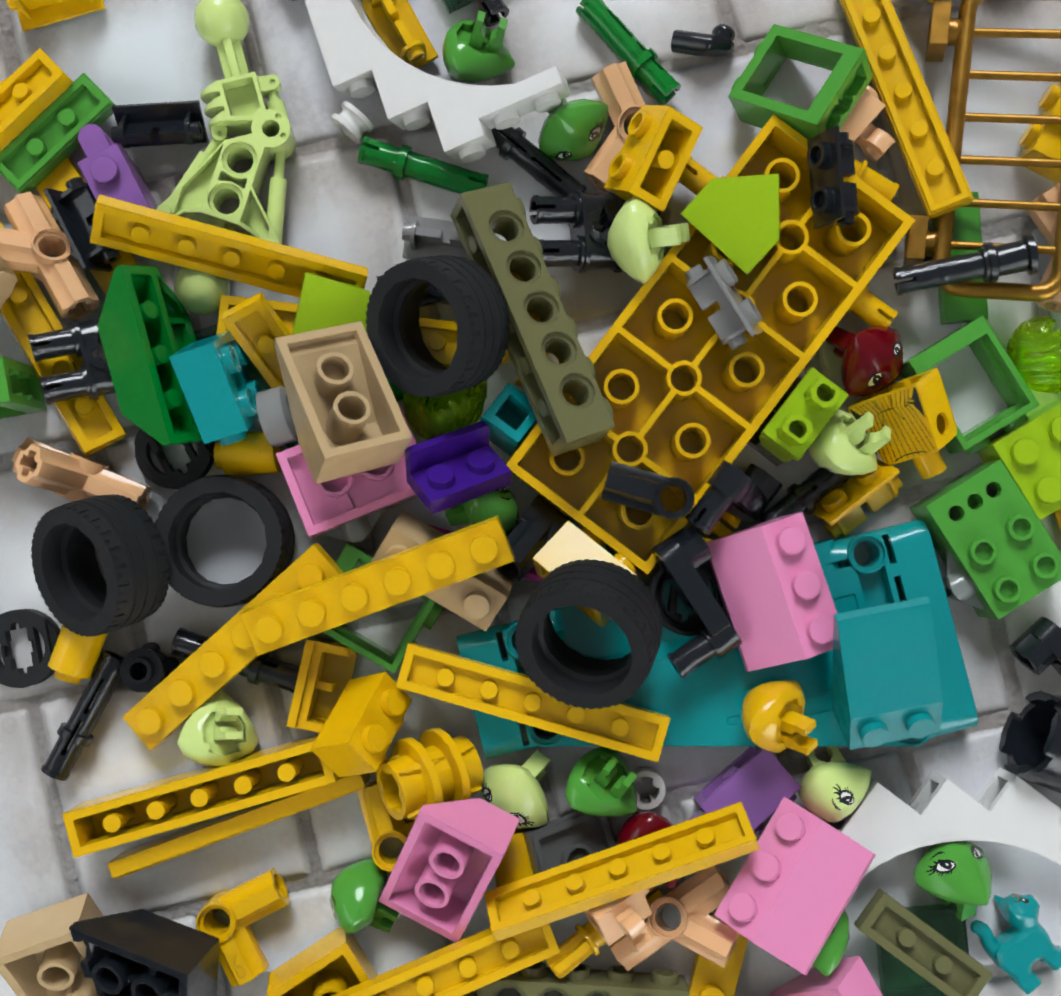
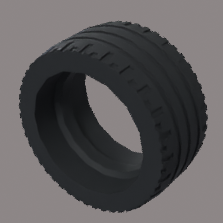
[366,255,510,397]
[155,475,295,608]
[31,494,170,637]
[515,559,662,709]

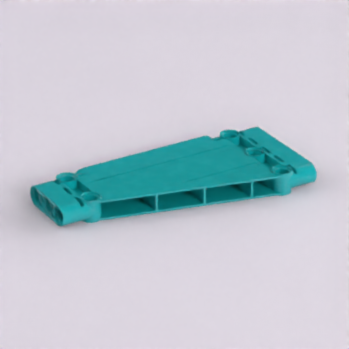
[456,519,978,759]

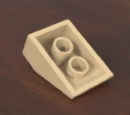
[274,321,412,484]
[0,893,103,996]

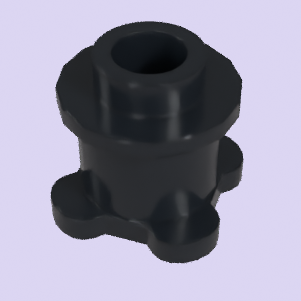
[120,642,179,693]

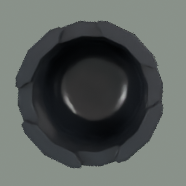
[999,691,1061,793]

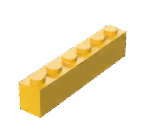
[62,734,339,858]

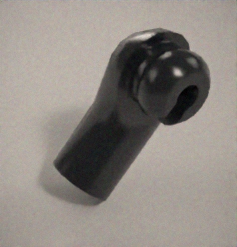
[671,24,735,57]

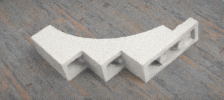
[829,767,1061,875]

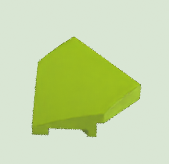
[681,174,781,274]
[291,271,371,335]

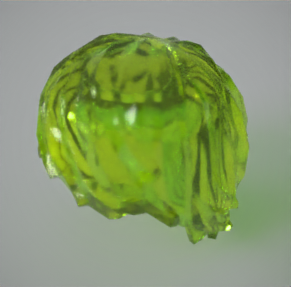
[1006,316,1061,393]
[401,365,487,440]

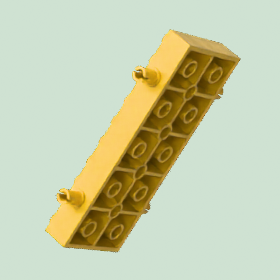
[506,114,916,575]

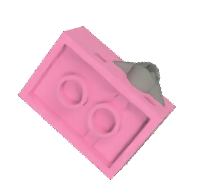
[276,405,418,543]

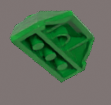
[97,265,202,446]

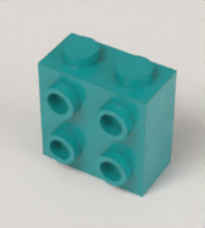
[169,331,262,446]

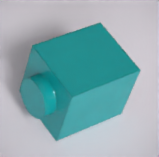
[480,382,537,456]

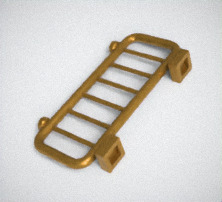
[903,0,1061,302]

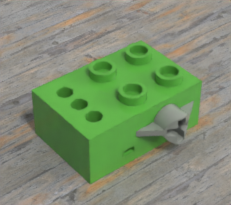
[909,459,1061,620]

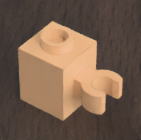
[839,85,895,163]
[583,889,654,953]

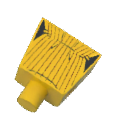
[847,367,957,479]

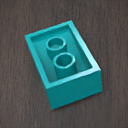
[832,596,943,750]

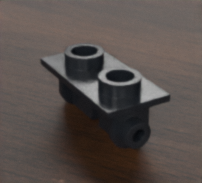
[111,100,209,148]
[807,126,859,229]
[43,177,121,272]

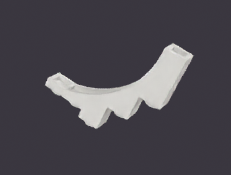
[304,0,571,163]

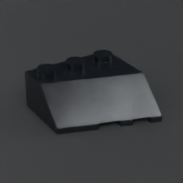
[69,909,220,996]

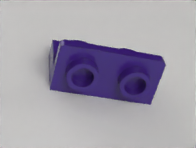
[405,421,512,515]

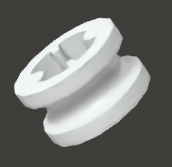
[330,101,374,144]
[632,766,666,810]

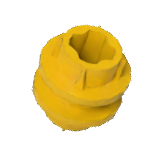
[377,728,483,821]

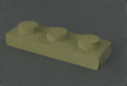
[854,888,993,996]

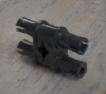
[529,190,665,273]
[28,318,115,405]

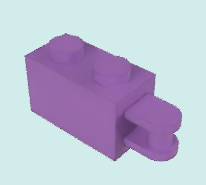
[77,124,158,210]
[686,746,802,836]

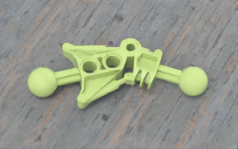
[156,0,296,315]

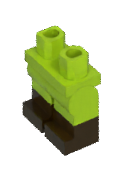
[747,367,849,466]

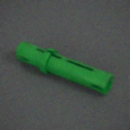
[576,0,681,105]
[358,136,489,194]

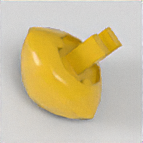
[741,679,818,756]

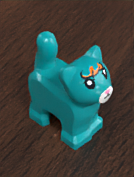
[970,893,1061,994]

